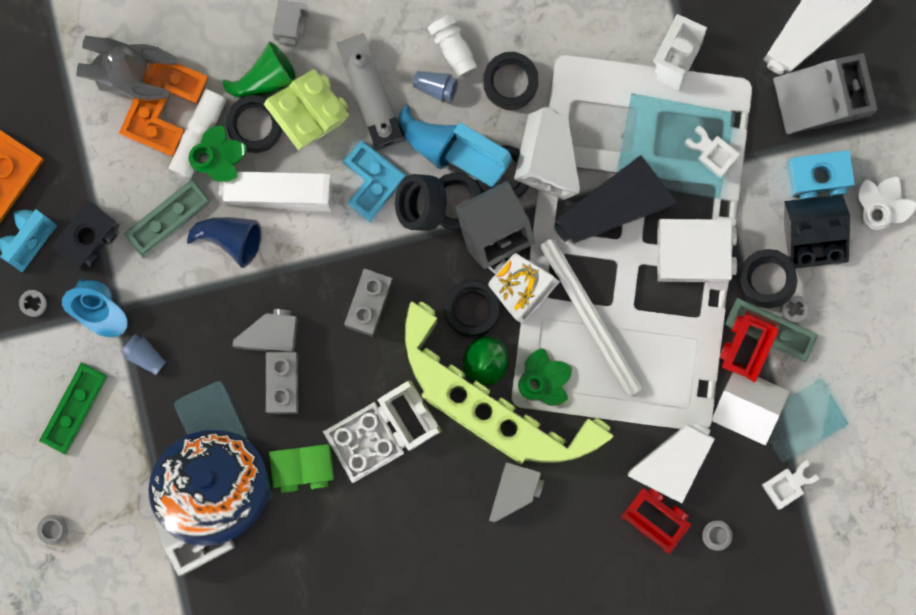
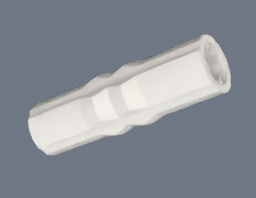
[168,89,228,179]

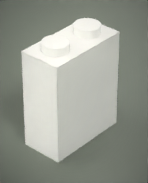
[657,219,737,282]

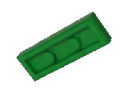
[39,362,109,455]

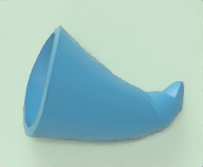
[398,105,457,169]

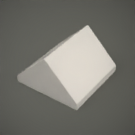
[712,372,790,446]

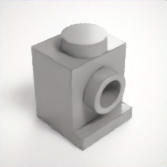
[272,0,309,47]

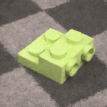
[264,69,349,151]

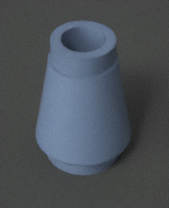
[413,71,458,102]
[121,333,166,375]

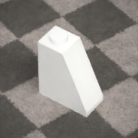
[514,107,580,200]
[628,422,714,503]

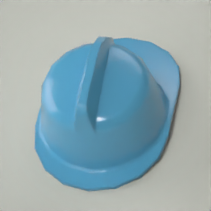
[62,278,128,337]

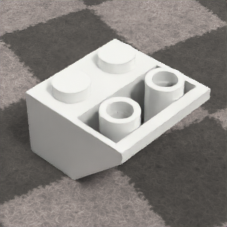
[155,521,236,576]

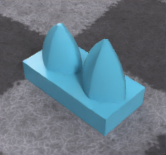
[0,209,57,272]

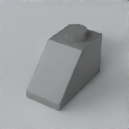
[233,309,298,352]
[489,463,544,522]

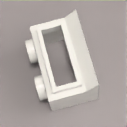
[653,14,707,90]
[377,381,443,451]

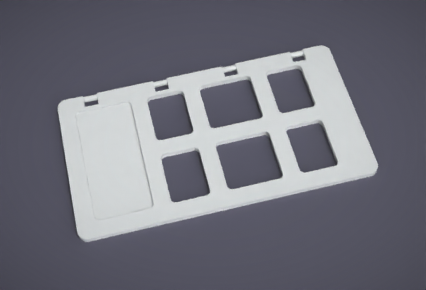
[511,55,752,429]

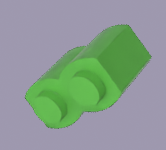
[269,444,334,493]

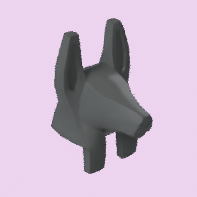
[76,35,177,101]

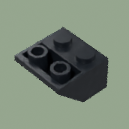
[784,194,850,269]

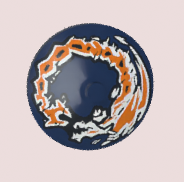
[148,430,269,546]

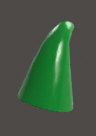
[222,41,296,98]
[462,336,510,386]

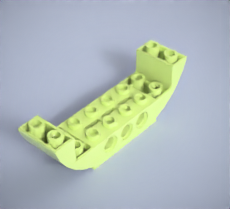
[405,301,613,464]

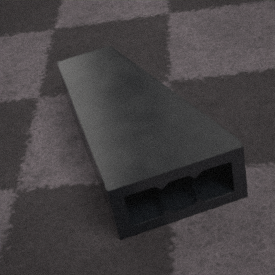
[554,155,677,245]

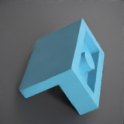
[445,122,513,188]

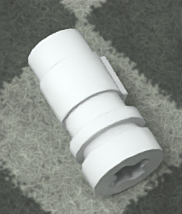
[427,14,478,78]

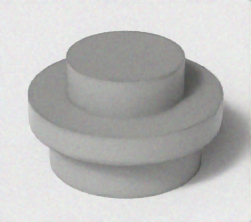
[37,515,68,545]
[702,521,732,551]

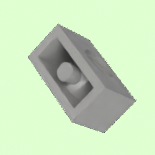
[344,269,393,337]
[266,352,298,414]

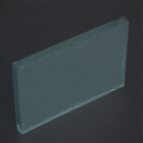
[768,379,848,463]

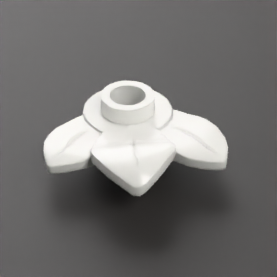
[858,176,916,230]

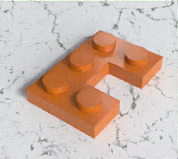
[119,63,209,158]

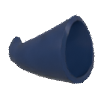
[187,217,262,268]

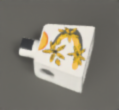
[488,253,560,324]

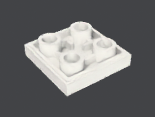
[323,402,404,483]

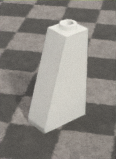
[764,0,872,75]
[219,172,333,212]

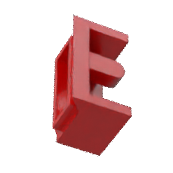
[719,309,779,383]
[620,488,691,554]

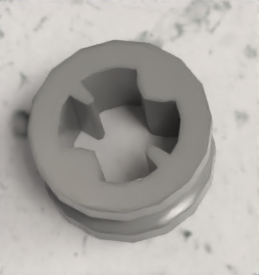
[19,290,47,317]
[780,296,809,324]

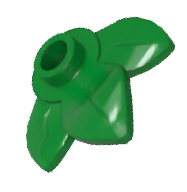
[188,125,247,182]
[518,348,572,406]

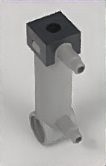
[337,33,403,151]

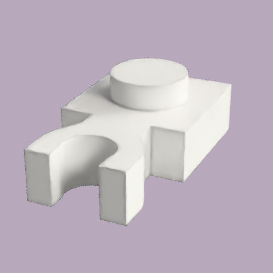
[684,126,740,178]
[762,460,820,510]

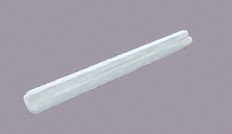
[541,238,641,396]

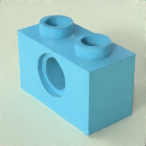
[787,150,855,199]

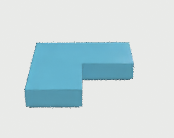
[343,140,406,222]

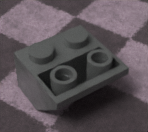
[455,181,535,269]

